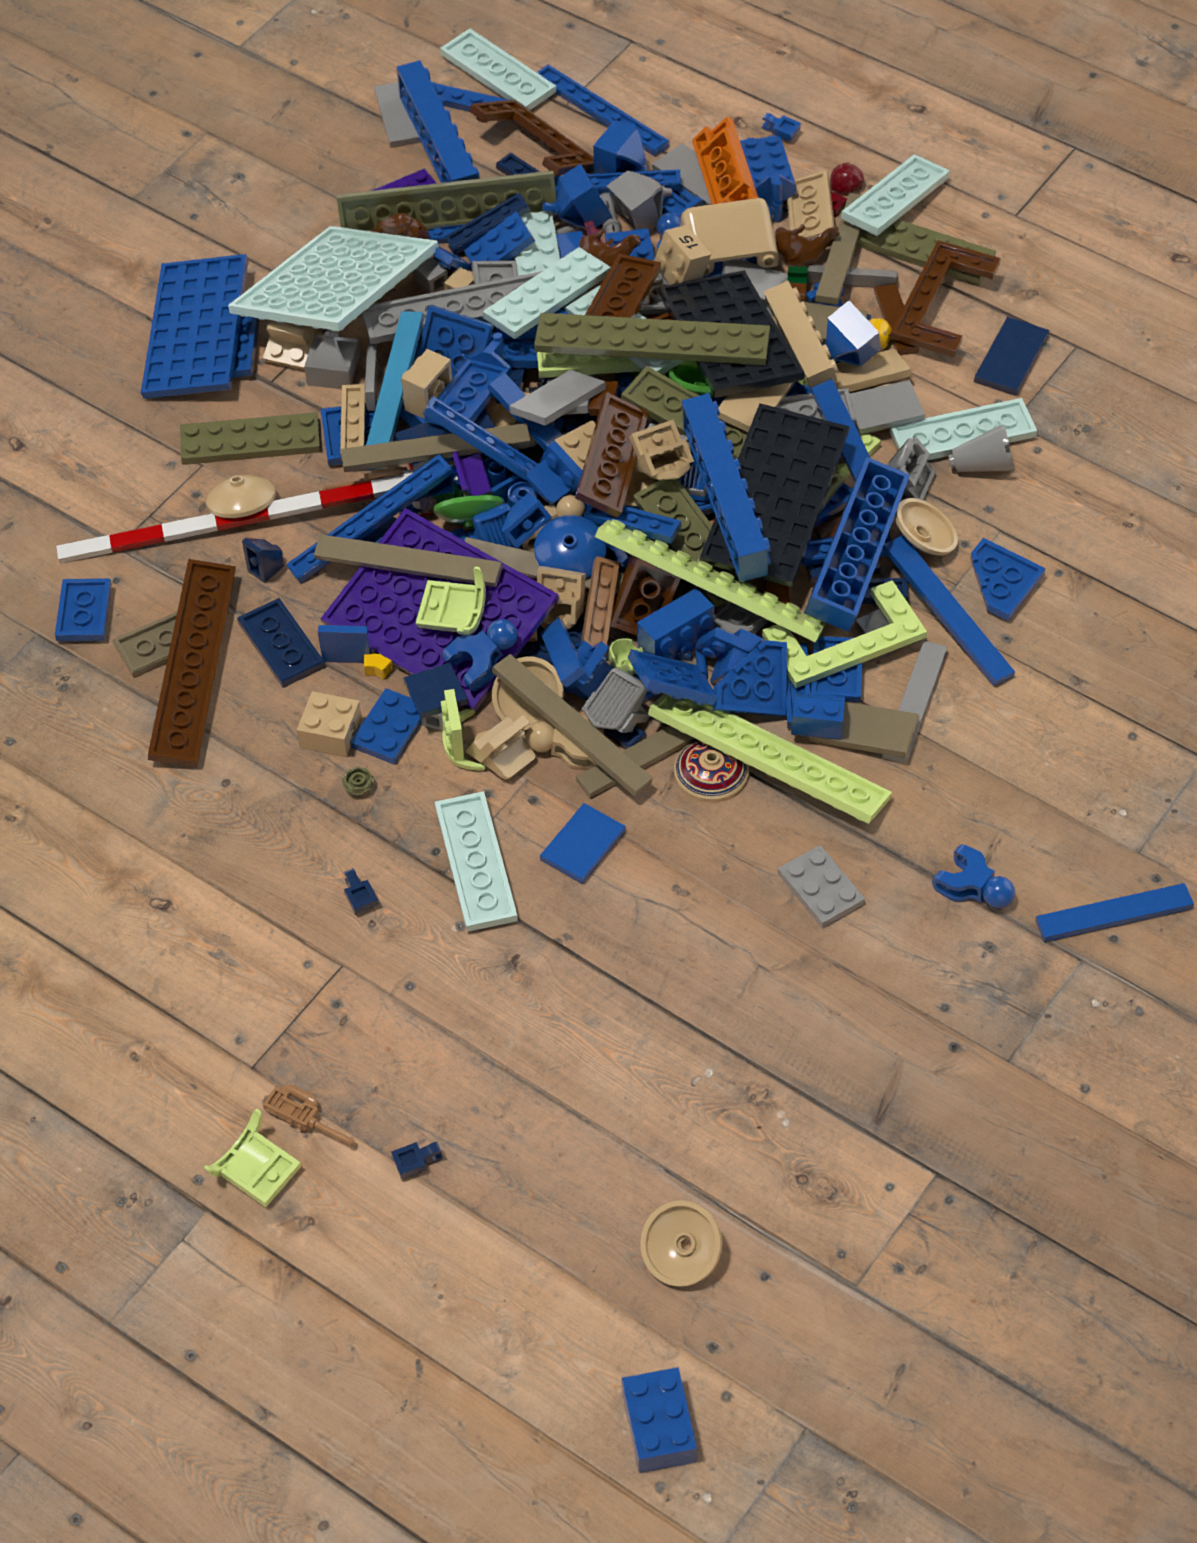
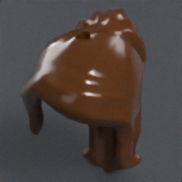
[370,213,430,240]
[774,224,840,267]
[579,229,641,267]

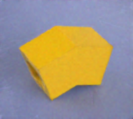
[364,654,393,680]

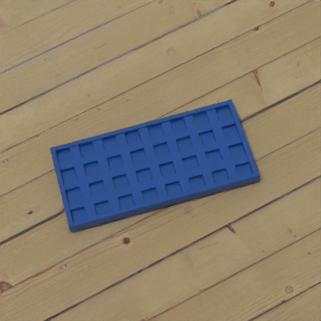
[141,254,248,399]

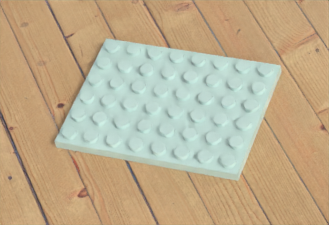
[228,226,439,332]

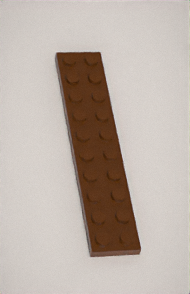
[148,559,236,768]

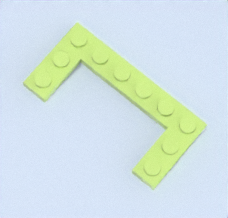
[762,581,927,688]

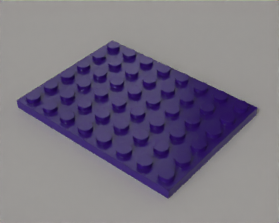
[321,508,560,712]

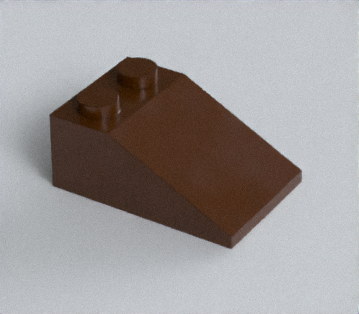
[610,555,681,636]

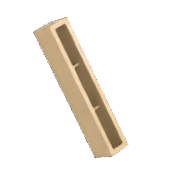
[763,281,838,389]

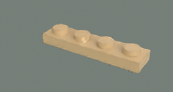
[340,384,365,460]

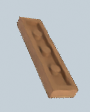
[581,556,620,646]

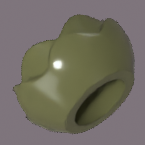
[342,766,374,796]

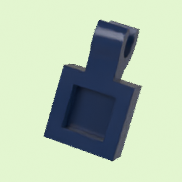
[344,868,379,914]
[391,1142,443,1179]

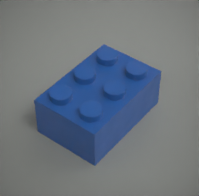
[637,588,714,660]
[621,1367,697,1473]

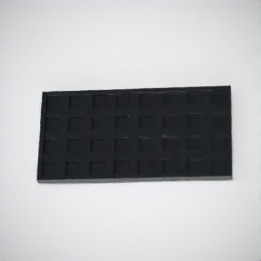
[659,270,804,398]
[700,403,850,587]

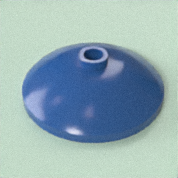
[534,515,606,580]

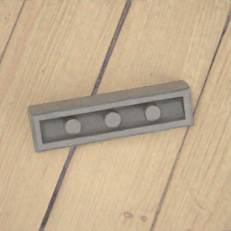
[807,265,897,287]

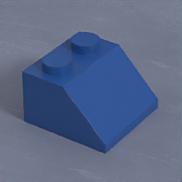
[791,692,845,740]

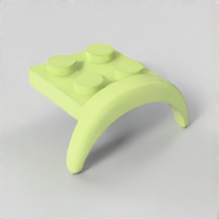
[416,567,486,635]
[440,689,486,771]
[204,1109,301,1207]

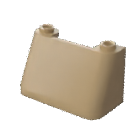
[680,198,779,277]

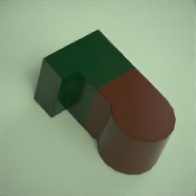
[787,266,808,302]

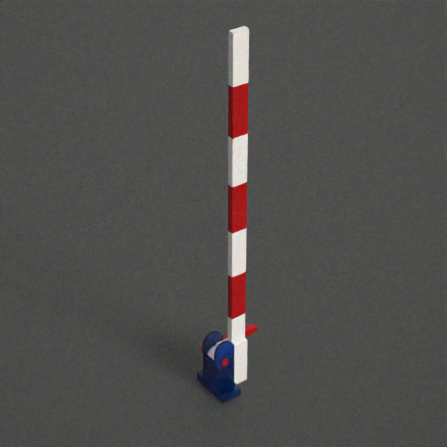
[56,461,464,563]

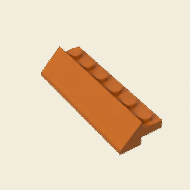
[692,116,758,205]

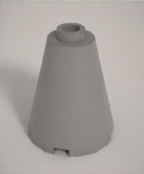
[948,425,1015,472]

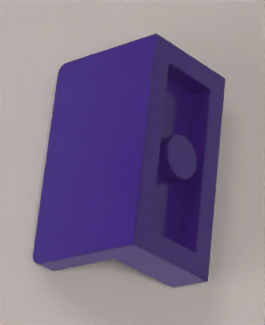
[452,451,494,496]

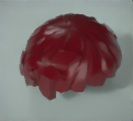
[830,163,864,195]

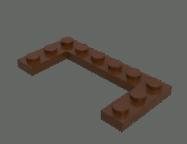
[469,99,594,176]
[890,240,1001,357]

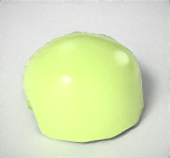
[609,639,643,675]

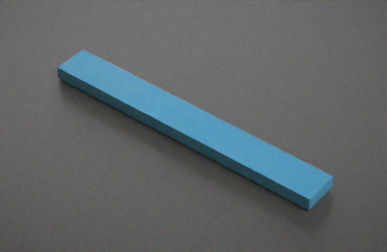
[363,311,425,470]

